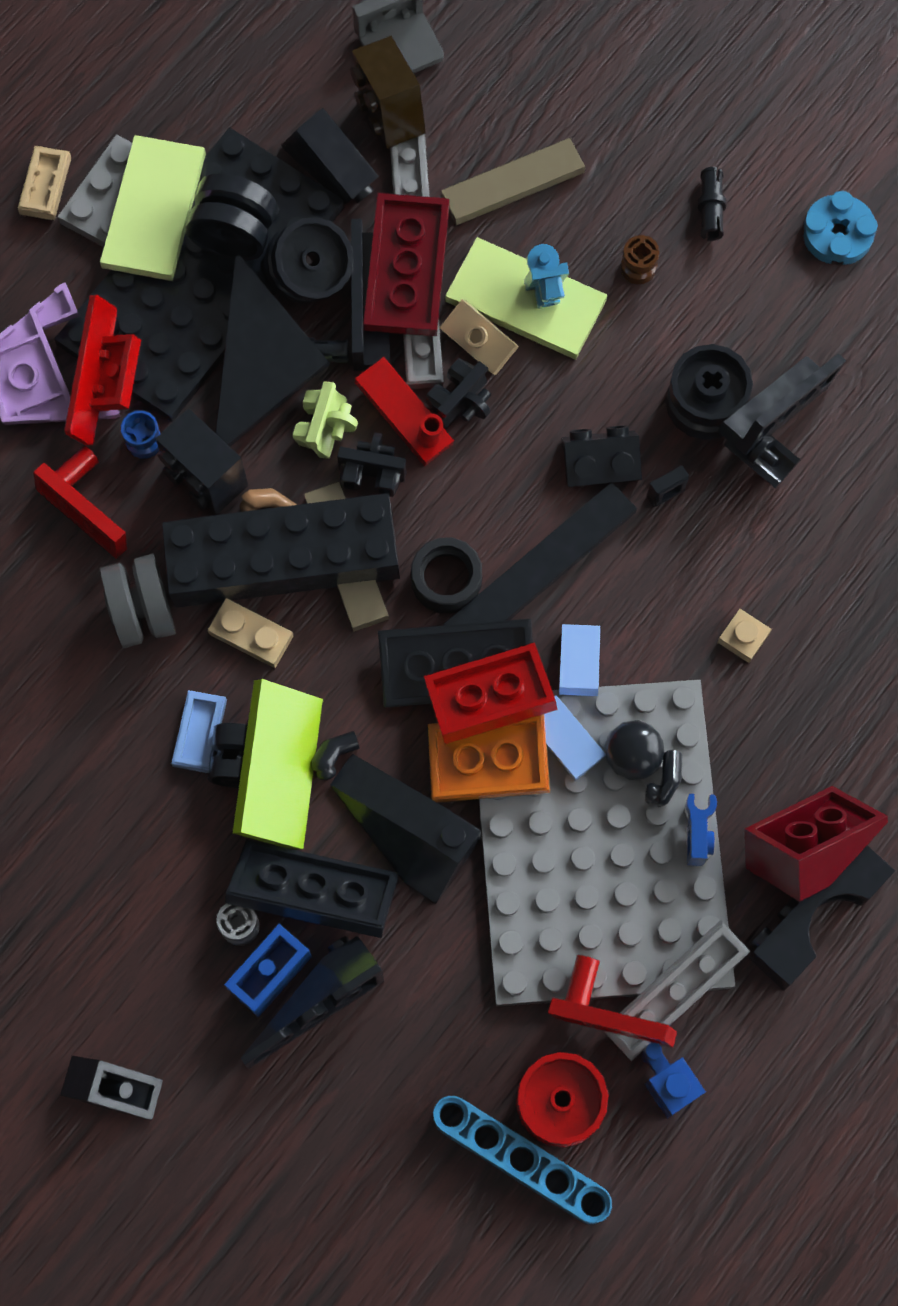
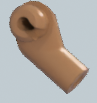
[239,488,297,512]

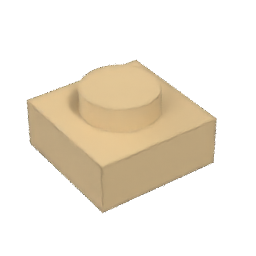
[718,609,772,663]

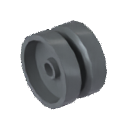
[100,554,176,648]

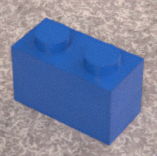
[224,924,312,1018]

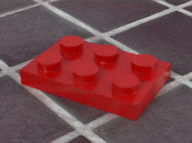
[424,643,558,744]

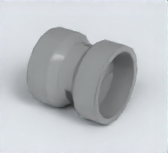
[217,904,260,946]

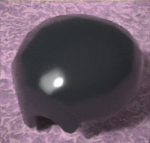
[605,720,664,780]

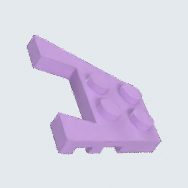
[0,282,120,425]

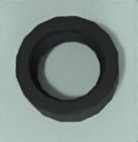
[411,537,482,613]

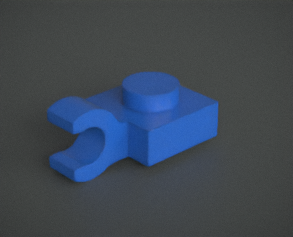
[685,794,717,866]

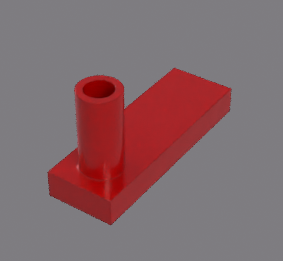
[355,357,454,467]
[33,446,127,559]
[548,955,677,1048]

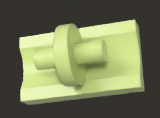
[293,381,358,459]

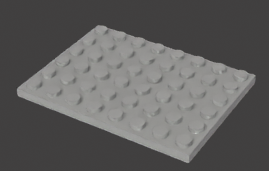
[479,680,736,1007]

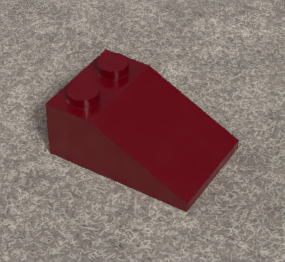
[744,786,888,901]

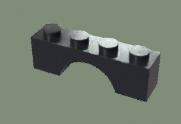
[749,845,895,991]

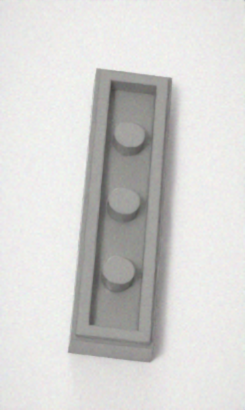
[604,920,750,1061]

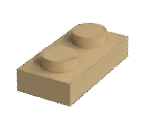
[208,598,294,668]

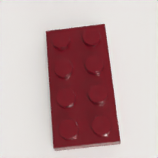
[363,193,450,337]

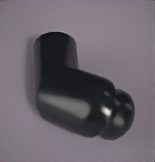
[311,731,360,781]
[645,750,683,807]

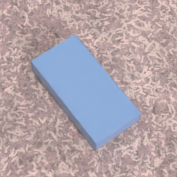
[559,624,600,696]
[171,690,227,773]
[544,695,606,781]

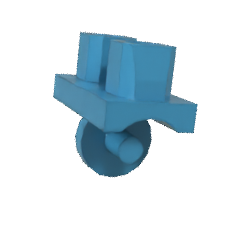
[524,244,569,308]

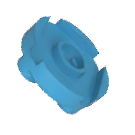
[803,191,878,265]

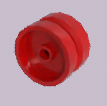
[516,1052,609,1148]

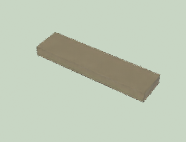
[441,138,585,225]
[304,482,389,632]

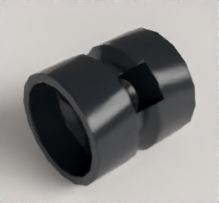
[208,723,248,788]

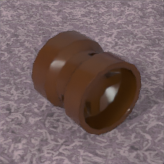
[621,235,660,284]

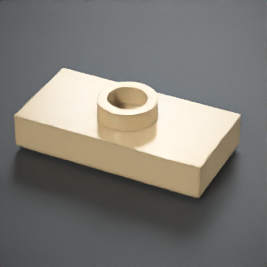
[18,146,71,220]
[440,299,519,375]

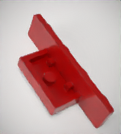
[64,295,141,445]

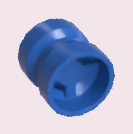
[121,410,161,459]

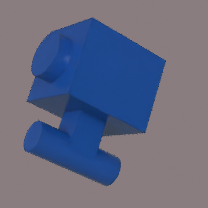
[641,1043,706,1119]

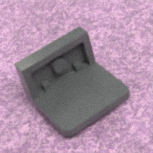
[352,0,444,73]

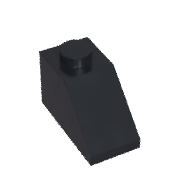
[60,1055,163,1120]

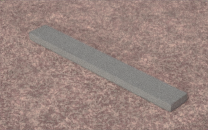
[390,134,444,389]

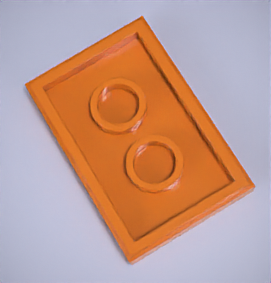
[428,714,550,802]

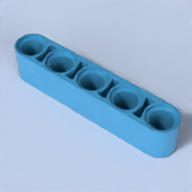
[433,1096,612,1224]

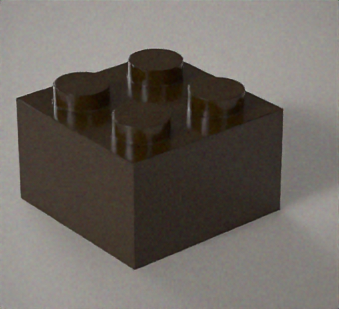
[350,35,426,149]

